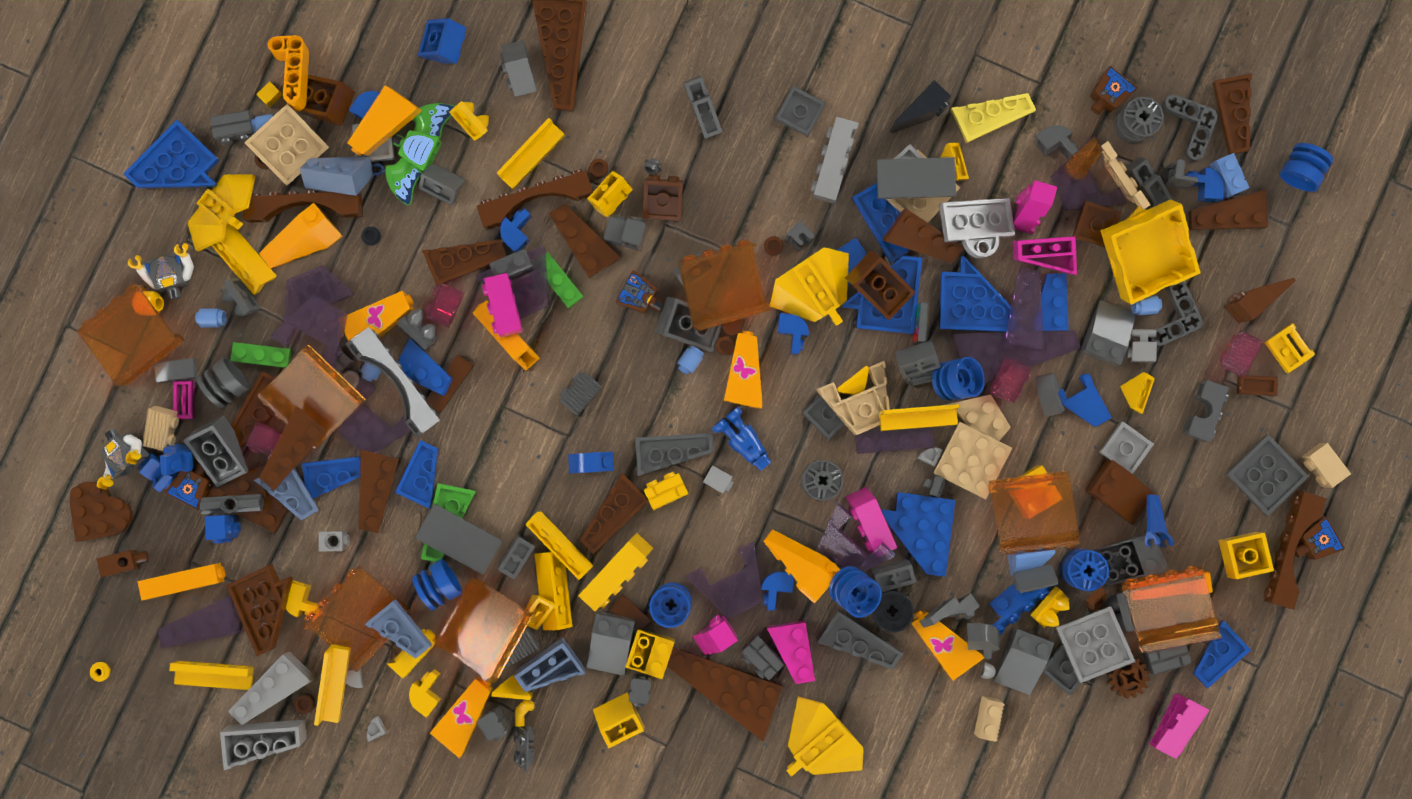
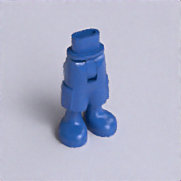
[711,406,772,471]

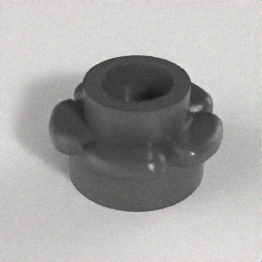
[644,158,662,175]

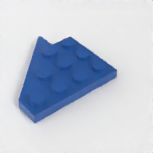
[123,120,220,188]
[852,183,909,263]
[842,256,922,334]
[939,256,1017,333]
[881,492,955,577]

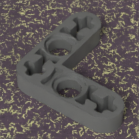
[1162,94,1218,162]
[1148,281,1203,347]

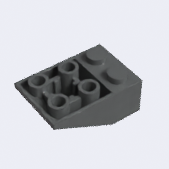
[1095,532,1168,586]

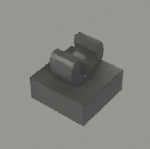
[923,476,946,498]

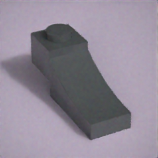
[682,75,722,139]
[1125,157,1173,207]
[919,594,980,628]

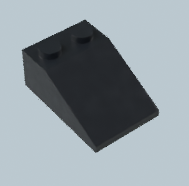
[889,80,951,133]

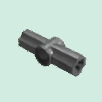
[200,494,264,515]

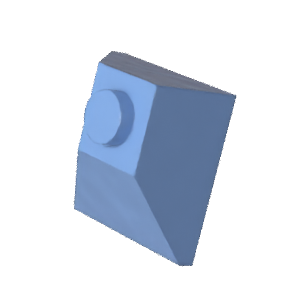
[1007,547,1055,576]

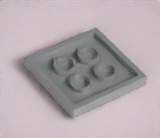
[1056,606,1135,683]

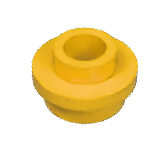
[90,662,111,682]

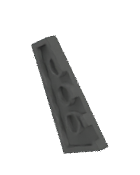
[636,433,713,476]
[817,610,903,669]

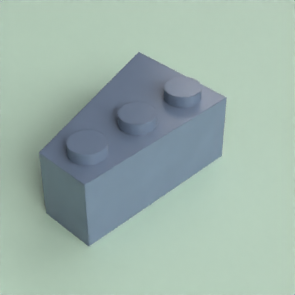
[300,156,374,196]
[514,637,585,692]

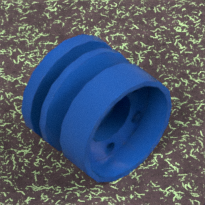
[1279,143,1334,192]
[932,357,985,402]
[1060,548,1109,591]
[412,559,462,611]
[829,566,882,617]
[649,582,692,628]

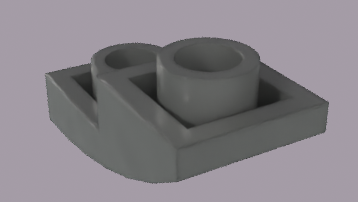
[155,358,197,384]
[1035,373,1065,416]

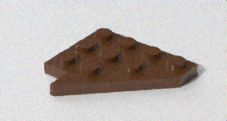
[207,465,289,533]
[226,564,293,656]

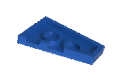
[1029,273,1068,332]
[398,338,453,396]
[395,440,439,509]
[302,456,360,499]
[1193,620,1251,688]

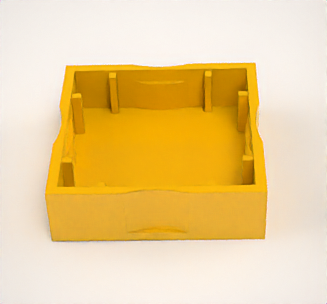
[1101,199,1200,305]

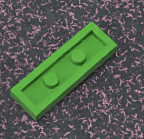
[533,252,583,309]
[231,342,292,368]

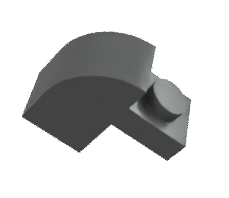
[1034,125,1078,163]
[967,623,1000,659]

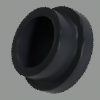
[361,226,381,246]

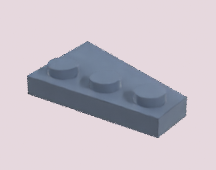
[254,468,319,520]
[365,599,433,658]

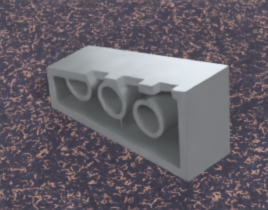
[811,117,859,204]
[228,651,317,725]
[220,720,307,770]

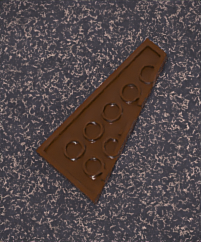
[532,0,587,112]
[667,647,782,741]

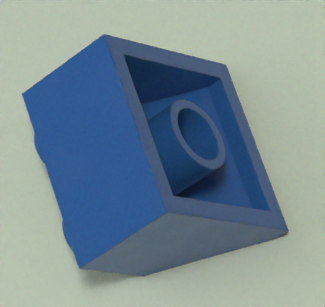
[418,18,467,64]

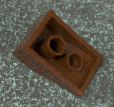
[295,75,355,126]
[845,250,916,320]
[1224,278,1296,323]
[1085,460,1154,525]

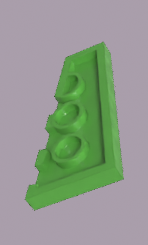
[421,483,476,562]

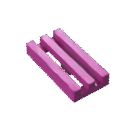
[173,381,195,419]

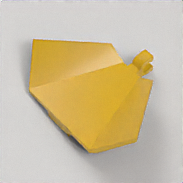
[188,174,256,252]
[769,247,849,326]
[786,696,864,777]

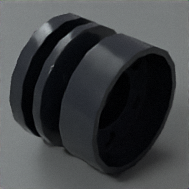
[872,590,914,633]

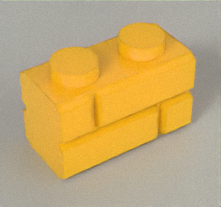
[587,171,633,218]
[644,471,688,511]

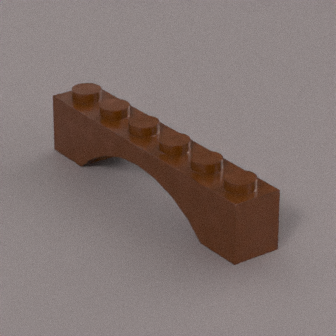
[477,169,593,231]
[243,190,363,223]
[1264,491,1327,610]

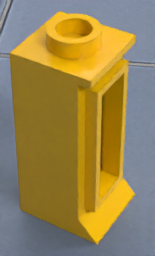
[387,629,438,678]

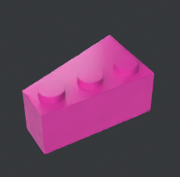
[1013,180,1057,234]
[1012,236,1077,275]
[482,273,523,338]
[845,487,897,558]
[692,615,738,655]
[766,620,815,684]
[1149,693,1210,759]

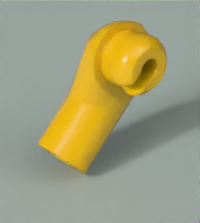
[515,700,535,727]

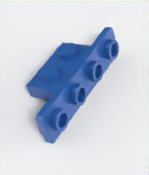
[989,584,1051,635]

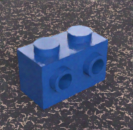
[205,514,241,543]

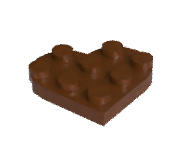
[70,482,133,542]

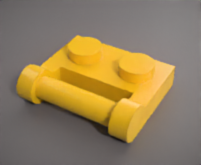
[1264,323,1315,373]

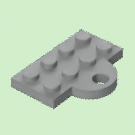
[939,198,1015,258]

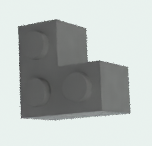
[500,40,537,97]
[604,215,647,251]

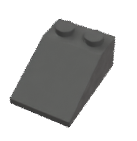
[655,297,725,353]
[1079,299,1136,367]
[183,415,248,487]
[587,611,636,676]
[993,627,1054,695]

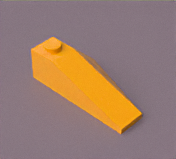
[259,203,343,269]
[764,529,840,603]

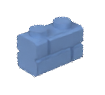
[1209,153,1249,199]

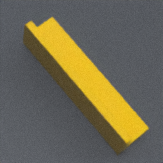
[497,118,565,190]
[211,223,276,295]
[879,404,960,431]
[525,511,593,580]
[535,552,573,630]
[314,644,351,726]
[169,660,254,690]

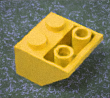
[626,629,675,679]
[593,692,645,748]

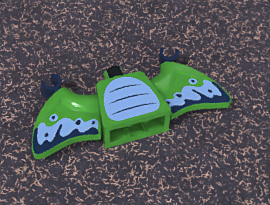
[373,101,454,206]

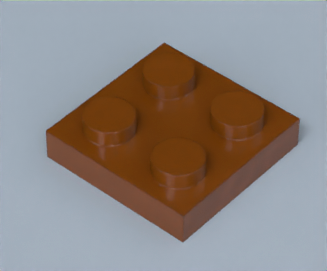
[1072,201,1122,248]

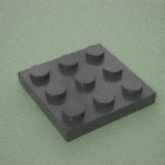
[1225,435,1309,516]

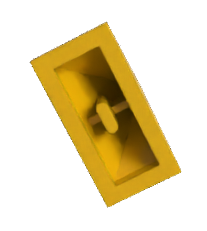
[940,143,969,181]
[837,366,869,395]
[1120,372,1155,414]
[520,595,556,630]
[492,674,533,700]

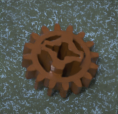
[1106,657,1150,699]

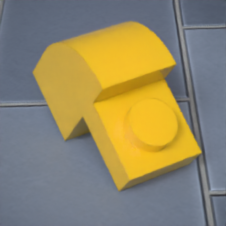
[286,580,325,617]
[409,669,442,718]

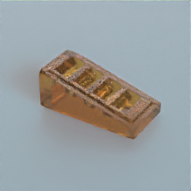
[1065,138,1102,180]

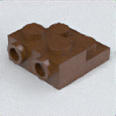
[643,175,683,221]

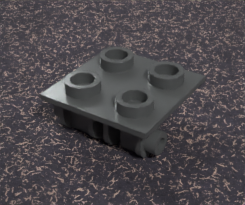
[513,726,534,772]

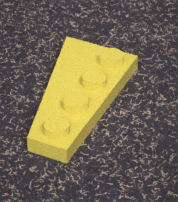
[950,93,1036,143]

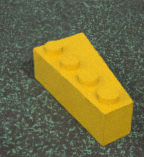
[578,533,653,611]

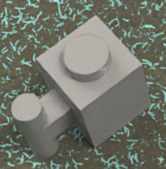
[1127,329,1157,363]

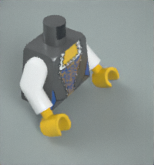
[128,243,194,300]
[97,429,149,490]

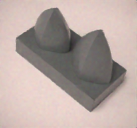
[222,277,261,316]
[397,309,439,350]
[1104,589,1135,632]

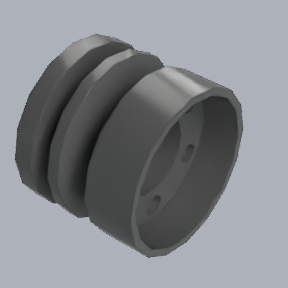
[1114,97,1164,144]
[196,357,250,409]
[800,460,843,501]

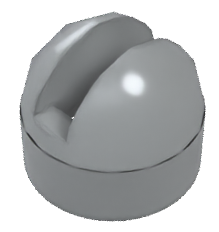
[980,662,996,679]

